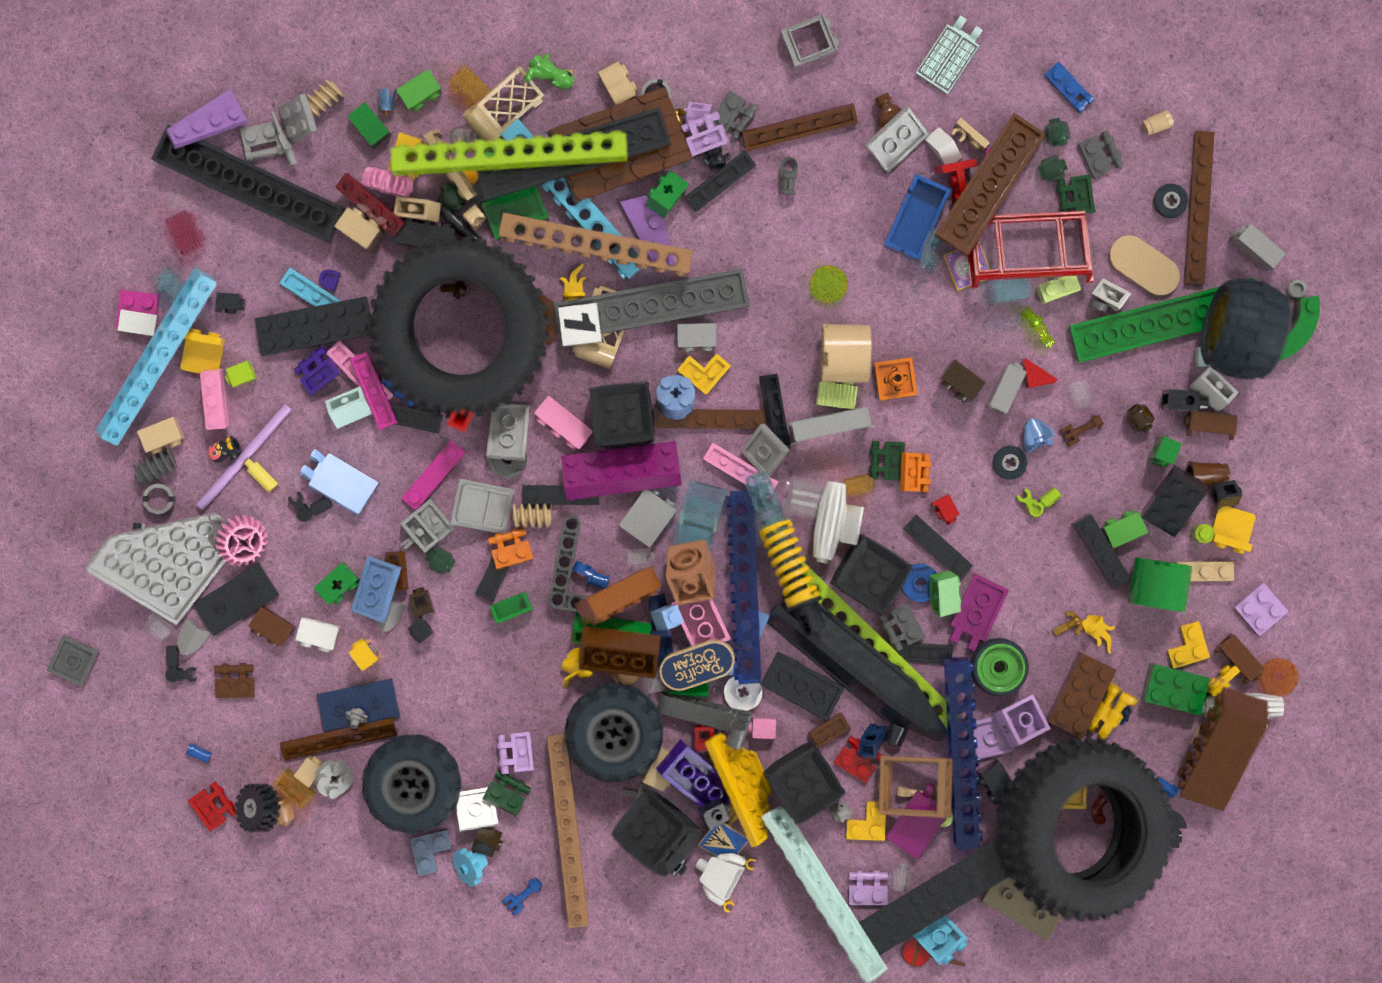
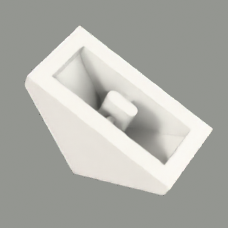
[924,127,963,165]
[1092,279,1131,311]

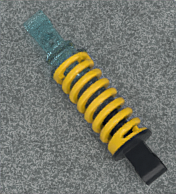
[745,472,826,637]

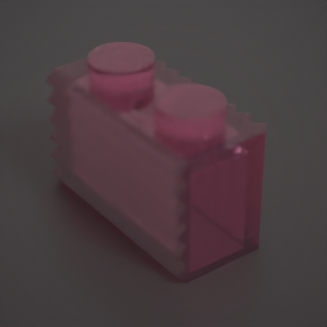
[165,210,206,256]

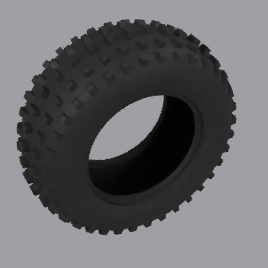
[367,236,550,419]
[995,737,1174,922]

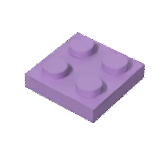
[1234,582,1288,637]

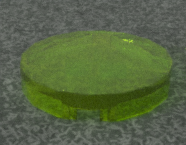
[810,265,848,303]

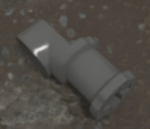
[778,157,798,195]

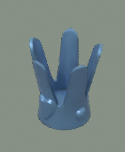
[377,88,397,117]

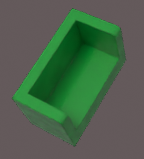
[347,102,391,149]
[489,591,533,624]

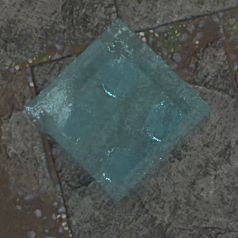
[986,278,1033,306]
[679,480,728,533]

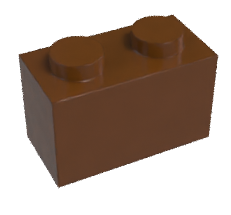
[248,606,296,647]

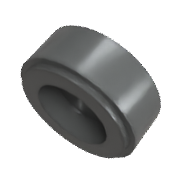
[1088,299,1108,312]

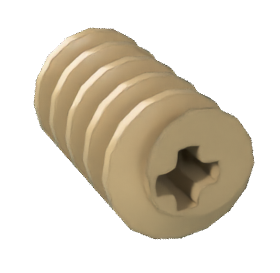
[306,79,344,120]
[513,503,552,528]

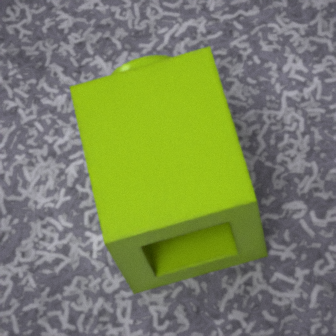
[225,361,257,388]

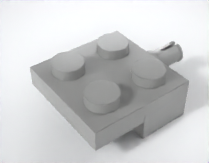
[400,499,455,553]

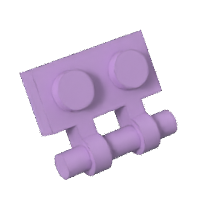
[682,112,729,156]
[496,732,534,774]
[849,870,888,905]

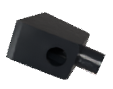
[1161,389,1209,411]

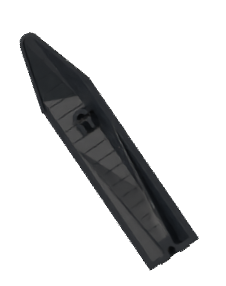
[767,596,947,741]

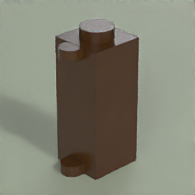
[1184,411,1237,440]
[1214,634,1264,685]

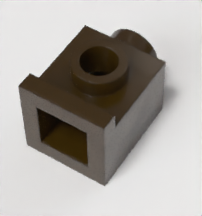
[409,587,435,617]

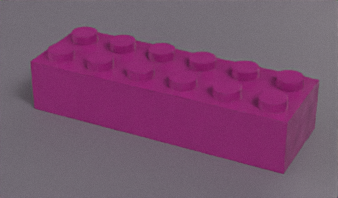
[561,441,682,501]

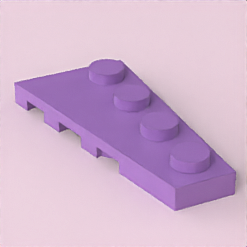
[167,89,247,149]
[620,195,675,272]

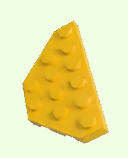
[705,733,772,847]

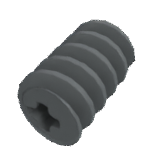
[133,448,177,485]

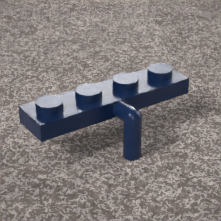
[649,593,673,669]

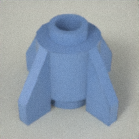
[1023,418,1055,453]

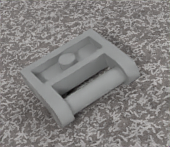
[240,121,285,163]

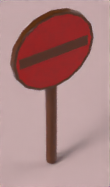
[902,938,966,967]

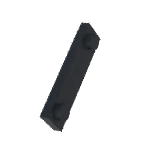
[684,150,757,212]
[759,373,791,449]
[522,485,599,505]
[903,514,973,580]

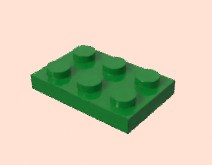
[481,186,549,240]

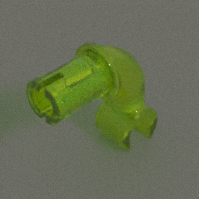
[1021,307,1056,349]

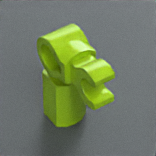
[1016,487,1062,517]

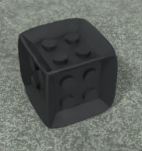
[589,381,655,448]
[830,534,913,616]
[763,740,846,825]
[611,790,702,876]

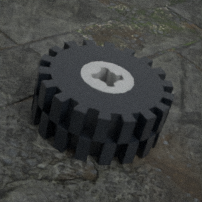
[235,784,281,833]

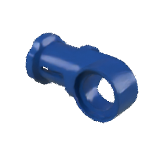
[573,561,610,590]

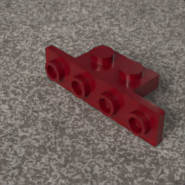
[335,173,405,237]

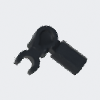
[288,492,333,522]
[165,646,197,683]

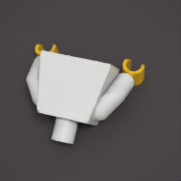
[696,853,756,913]

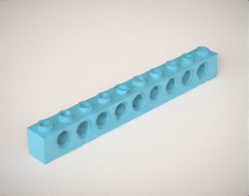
[501,119,642,279]
[96,267,217,446]

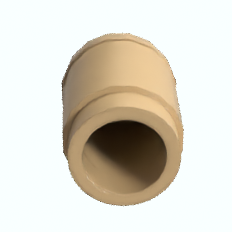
[1142,110,1174,135]

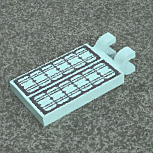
[915,15,983,94]

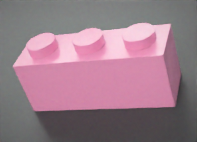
[200,368,229,430]
[534,395,593,450]

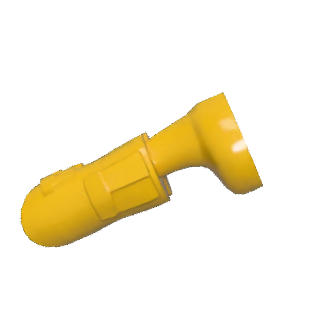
[1088,682,1139,740]

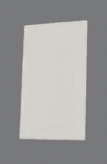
[118,310,157,336]

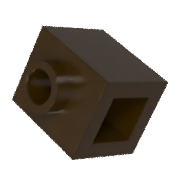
[471,827,503,857]

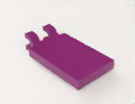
[949,573,1009,652]
[886,782,945,859]

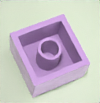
[993,694,1051,748]

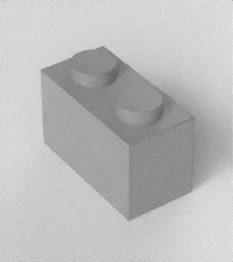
[677,323,716,352]

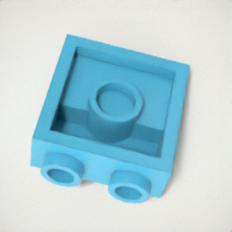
[913,915,968,966]

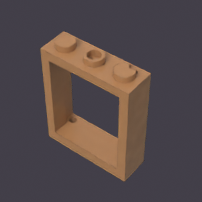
[877,756,953,818]

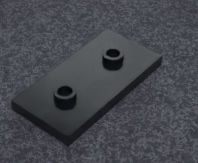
[193,563,280,636]
[760,651,845,721]

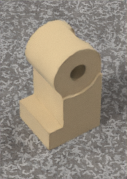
[462,205,487,231]

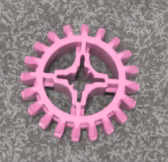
[361,167,414,198]
[215,514,268,566]

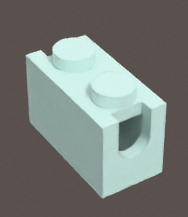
[325,386,372,429]

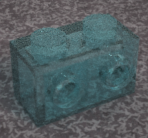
[154,266,186,304]

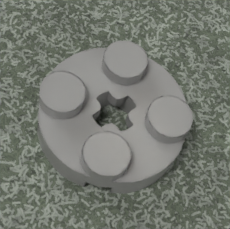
[314,759,354,799]

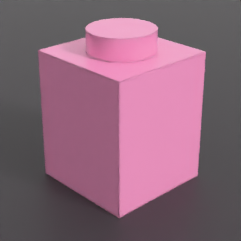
[748,717,776,739]

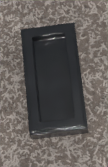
[475,559,509,602]

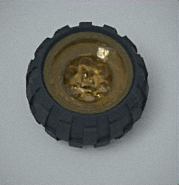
[1200,279,1291,379]

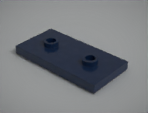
[317,678,400,732]

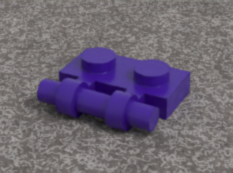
[294,347,341,396]

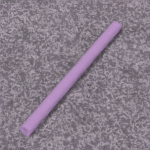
[196,404,292,511]

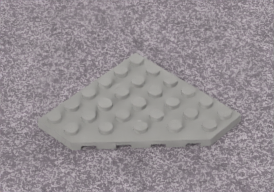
[84,512,242,625]

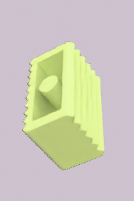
[1036,276,1081,304]
[816,382,858,410]

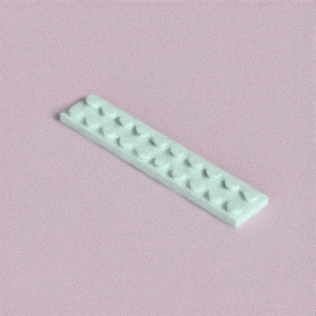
[762,805,888,983]

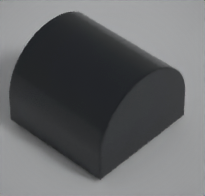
[884,722,908,747]

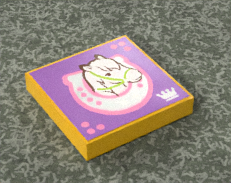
[943,241,990,291]

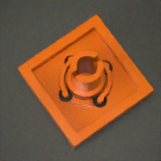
[874,357,918,401]

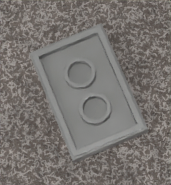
[864,106,930,173]
[486,403,530,461]

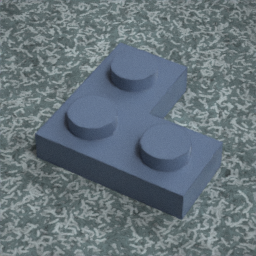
[410,829,452,876]

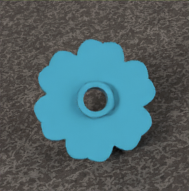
[452,848,487,887]

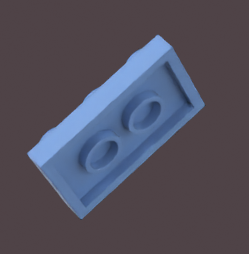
[351,556,401,623]

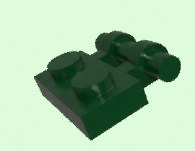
[1056,174,1095,214]
[869,441,905,480]
[482,770,531,817]

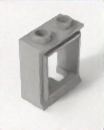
[780,13,839,69]

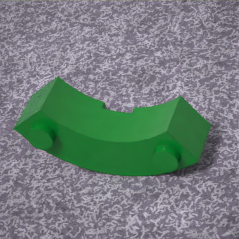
[1279,295,1320,361]

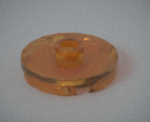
[1259,658,1299,696]

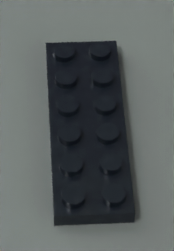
[255,296,372,356]

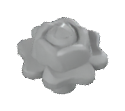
[346,708,368,729]
[829,803,853,822]

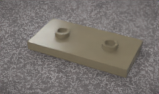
[981,877,1062,940]

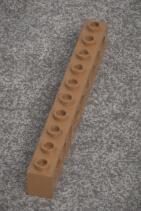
[499,213,694,277]
[547,732,589,928]

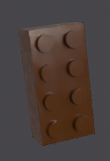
[579,626,661,679]
[1046,652,1117,739]

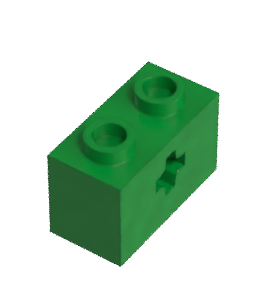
[646,170,689,218]
[1148,436,1182,467]
[314,562,360,605]

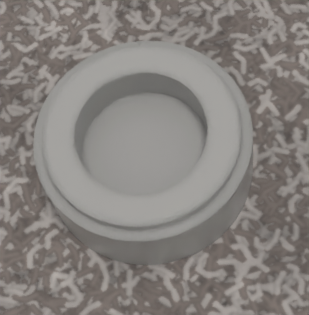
[1287,279,1307,299]

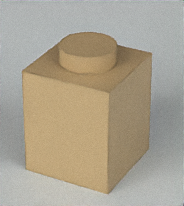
[294,756,323,787]

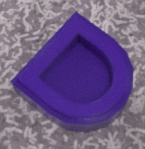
[319,270,341,291]

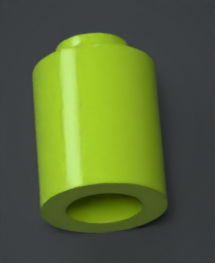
[1191,524,1214,543]

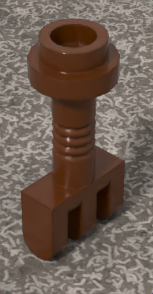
[1059,414,1104,447]

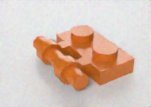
[900,452,932,492]
[487,528,534,570]

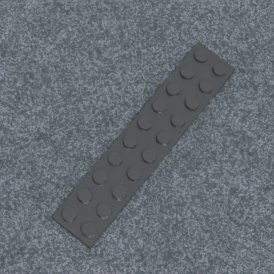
[554,269,750,342]

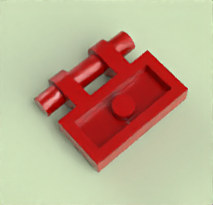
[833,735,883,783]
[188,781,236,832]

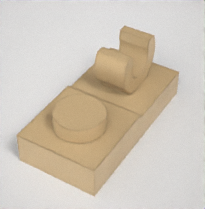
[951,118,990,151]

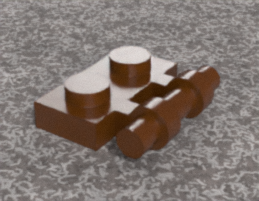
[214,663,255,698]

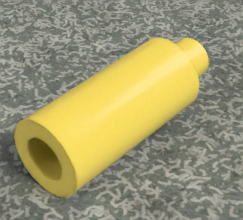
[244,459,278,493]

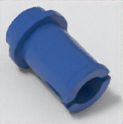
[186,743,212,764]
[1156,776,1178,798]

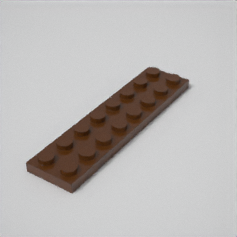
[934,113,1045,257]

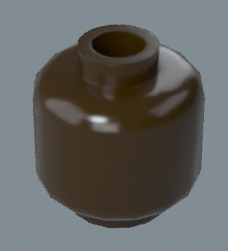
[1126,403,1155,433]

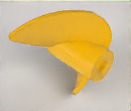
[562,647,593,689]

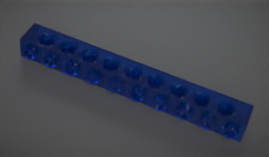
[726,490,762,684]
[943,656,983,850]

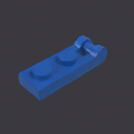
[1044,61,1095,114]

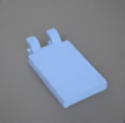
[300,449,378,516]

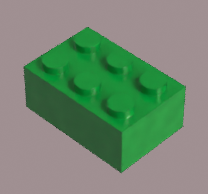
[1141,663,1210,715]

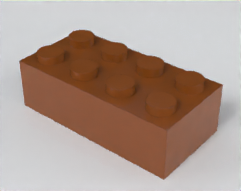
[575,565,662,625]

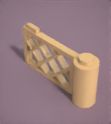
[462,66,544,142]
[572,285,625,370]

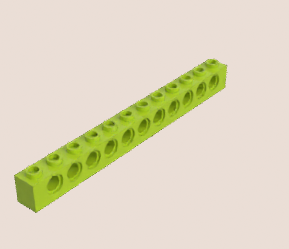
[391,131,627,176]
[782,554,961,729]

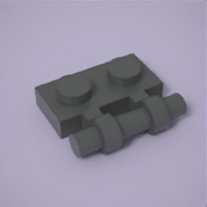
[714,90,757,140]
[1078,130,1124,179]
[879,603,925,652]

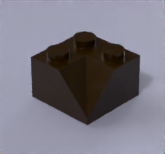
[939,360,986,403]

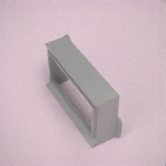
[789,407,876,445]

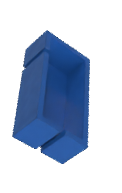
[883,174,951,262]

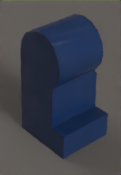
[859,723,886,759]

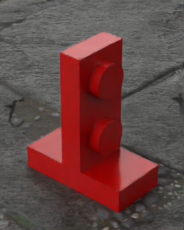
[934,159,977,205]

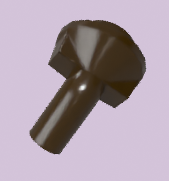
[440,280,467,299]

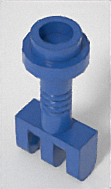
[501,877,543,916]

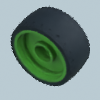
[970,638,1029,696]

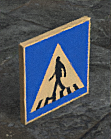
[698,822,749,857]

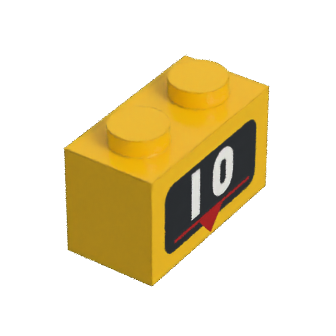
[348,638,382,671]

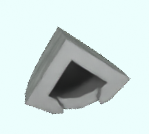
[375,601,406,632]
[177,619,211,655]

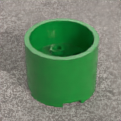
[1128,557,1192,612]

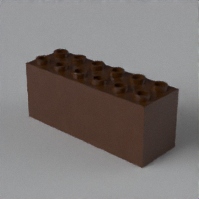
[1177,687,1270,811]

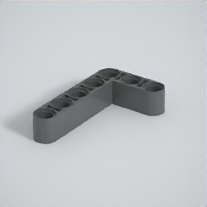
[549,515,589,613]
[657,691,752,749]

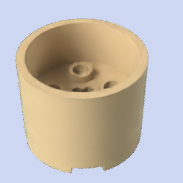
[820,324,871,383]

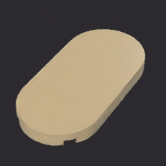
[1109,235,1180,295]

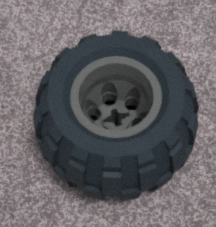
[564,683,663,783]
[362,734,461,834]

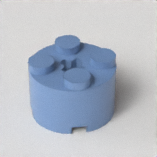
[656,375,695,420]

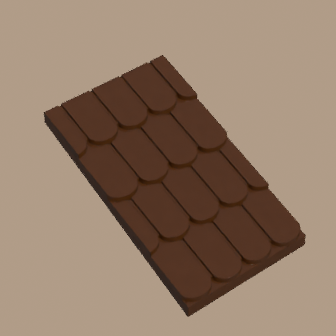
[547,87,693,204]

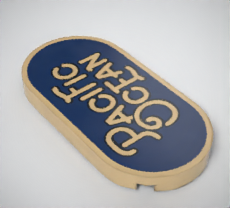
[660,639,735,691]

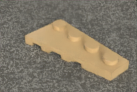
[423,129,478,201]

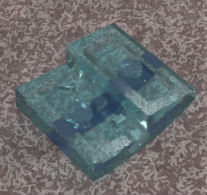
[920,228,943,274]

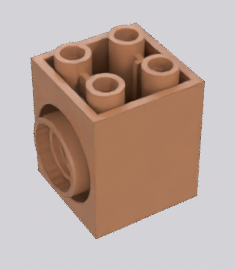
[666,539,716,605]

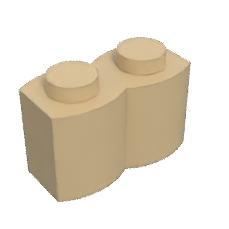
[598,62,638,105]

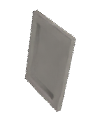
[449,478,514,534]

